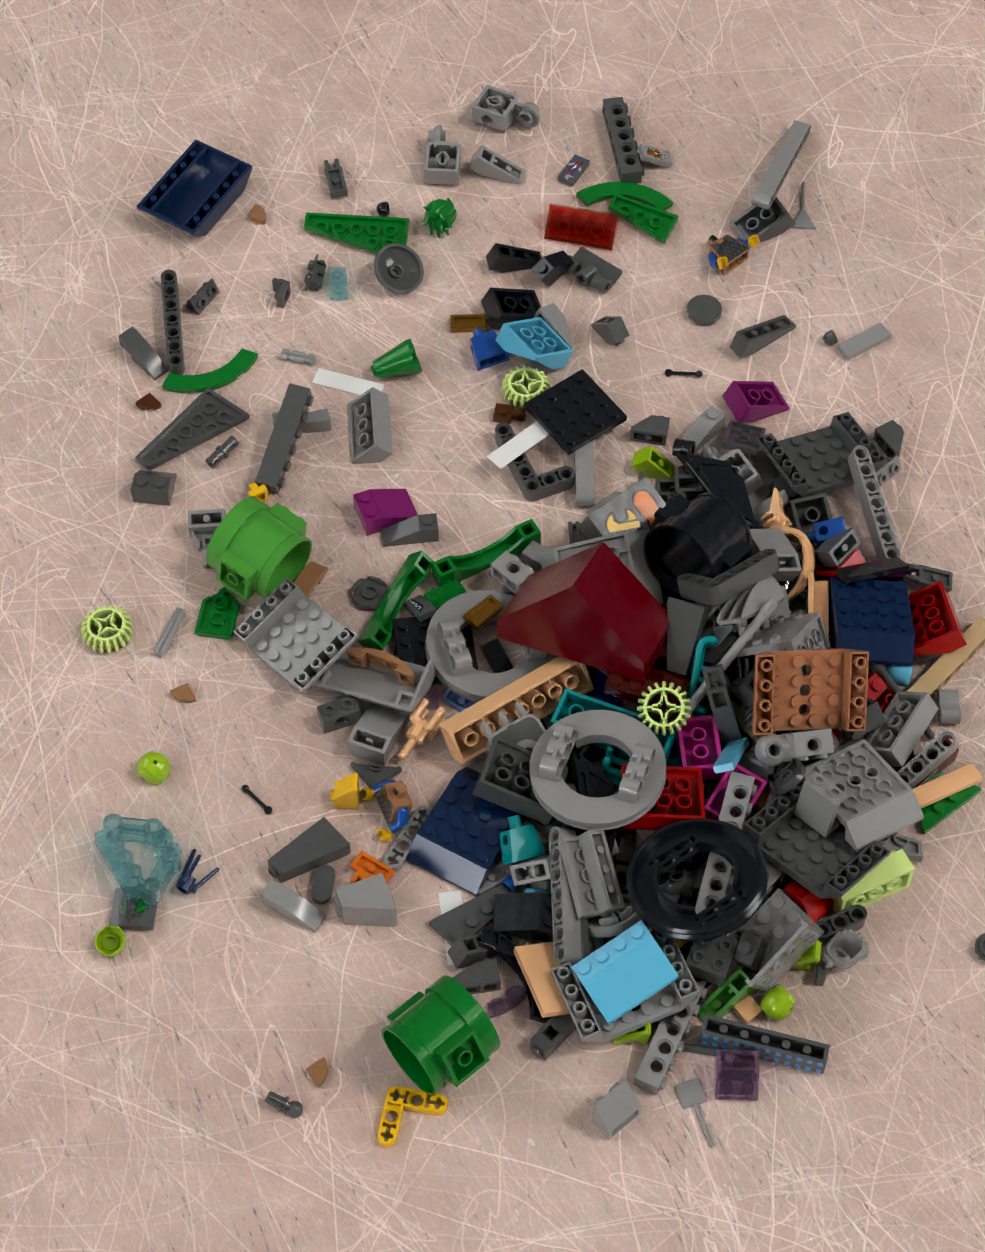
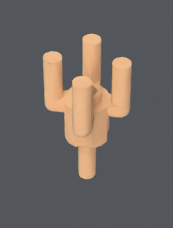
[398,698,446,760]

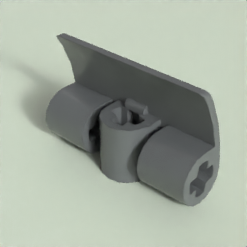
[566,247,622,294]

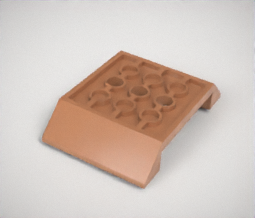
[752,648,869,735]

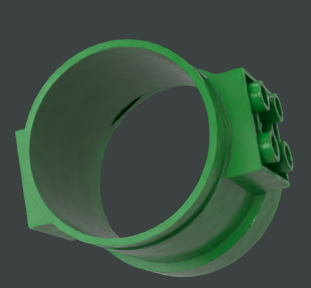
[382,975,500,1096]

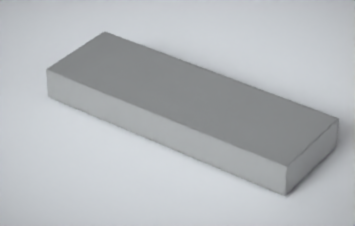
[837,323,892,360]

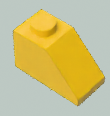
[330,773,360,810]

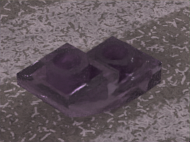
[487,986,527,1019]

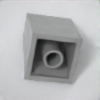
[333,873,397,927]

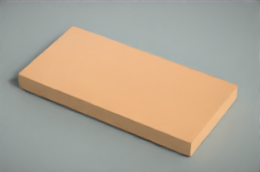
[513,942,570,1018]

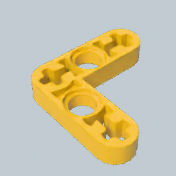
[377,1086,448,1148]

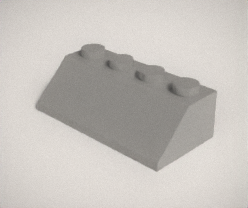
[348,387,393,464]
[866,692,939,767]

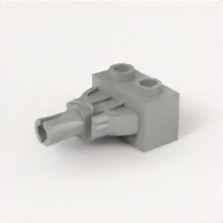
[187,509,227,569]

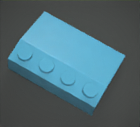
[571,920,679,1024]

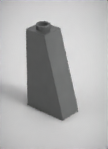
[667,597,710,679]
[268,817,351,883]

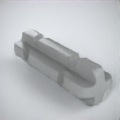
[281,349,316,365]

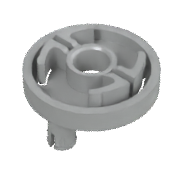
[587,894,641,949]

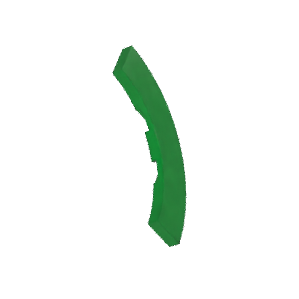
[576,182,673,211]
[162,348,258,393]

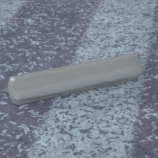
[154,607,186,657]

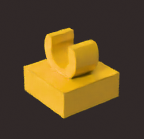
[248,482,269,502]

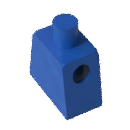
[470,328,509,371]
[804,516,846,548]

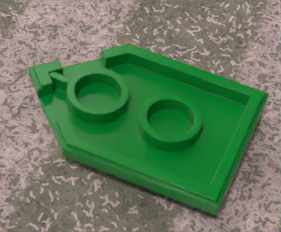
[195,587,240,640]

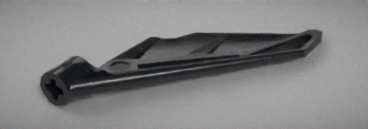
[672,438,759,529]
[569,743,617,863]

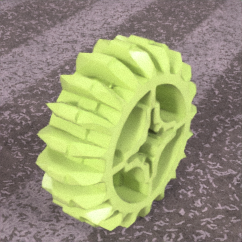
[502,365,550,408]
[81,604,133,653]
[637,681,691,736]

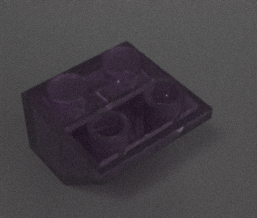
[714,1050,759,1101]

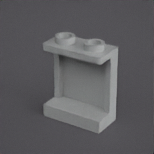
[794,772,848,837]

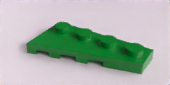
[608,193,679,244]

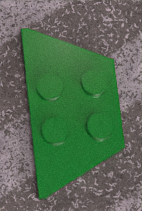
[920,771,981,835]

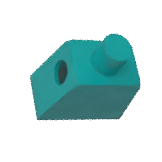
[500,815,546,865]

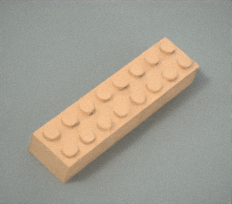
[439,656,594,765]

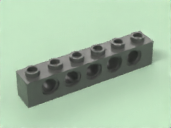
[602,97,644,184]

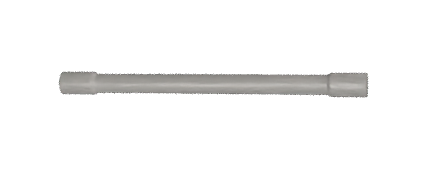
[672,597,779,727]

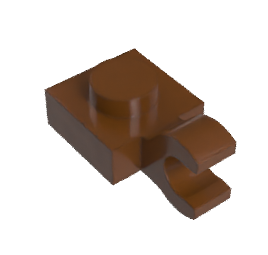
[493,403,526,424]

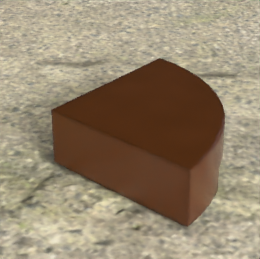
[136,393,162,410]

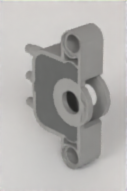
[480,701,546,752]

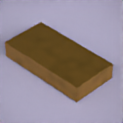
[450,314,486,333]
[463,594,504,630]

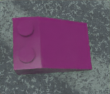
[722,381,789,423]
[353,489,418,536]

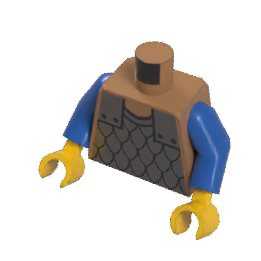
[707,235,761,275]
[359,780,412,842]

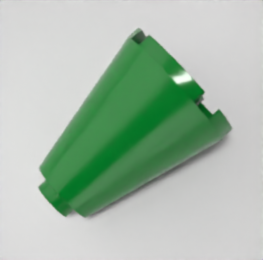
[371,339,422,378]

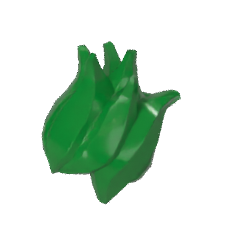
[422,198,457,238]

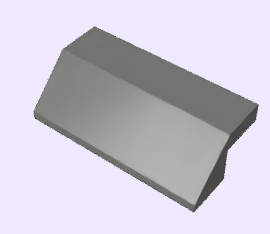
[557,830,625,919]

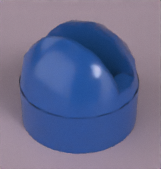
[501,875,519,893]

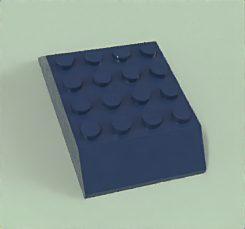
[137,139,253,236]
[825,577,915,666]
[406,767,526,897]

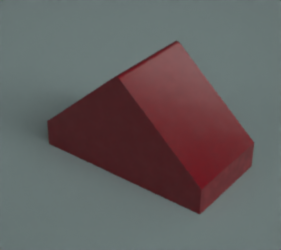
[497,542,669,682]

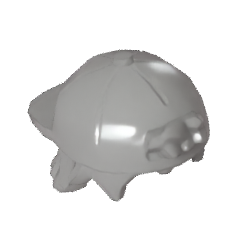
[822,928,869,969]

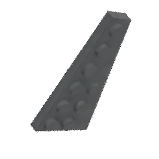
[135,388,250,470]

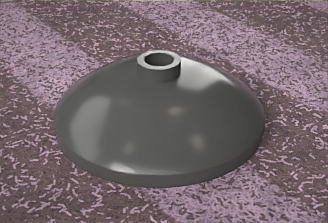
[374,243,424,294]

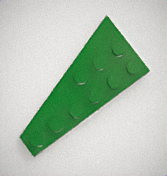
[304,212,409,254]

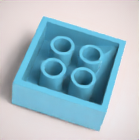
[495,317,573,370]

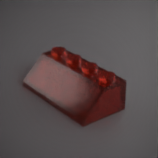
[544,203,620,250]
[604,668,690,715]

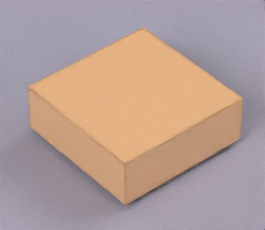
[733,995,763,1024]

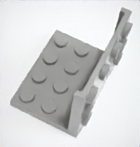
[736,612,831,695]
[735,888,825,992]

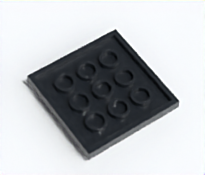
[524,369,627,455]
[392,617,479,685]

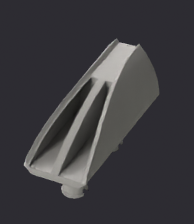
[716,575,785,636]

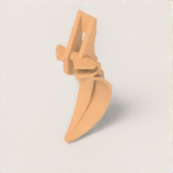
[761,487,815,601]

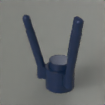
[175,849,220,895]

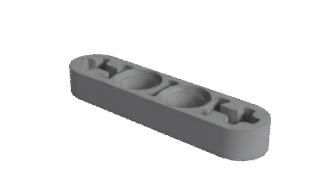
[384,805,432,873]

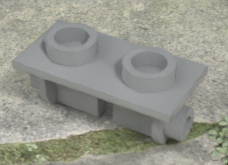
[876,455,901,486]

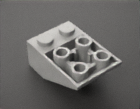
[750,528,802,581]
[347,704,407,766]

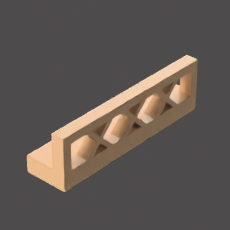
[808,573,829,639]

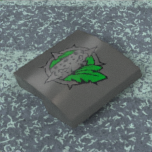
[109,888,159,931]

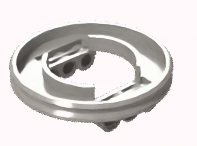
[425,590,554,702]
[530,710,666,830]

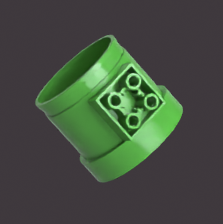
[206,496,312,601]

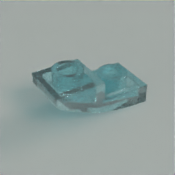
[328,267,348,300]

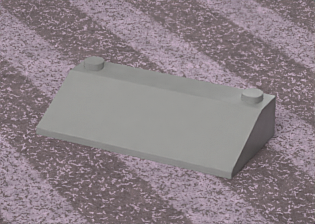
[312,646,437,713]

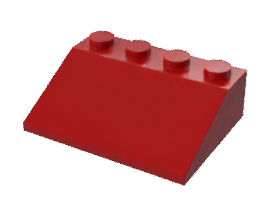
[909,580,967,656]
[621,764,706,830]

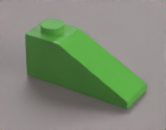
[698,968,756,1020]

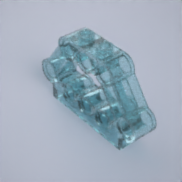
[94,814,182,906]

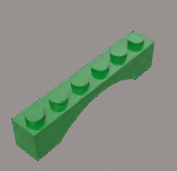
[432,519,541,587]
[357,551,434,650]

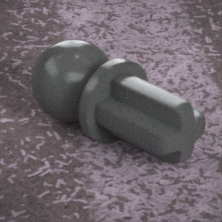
[265,1091,303,1118]

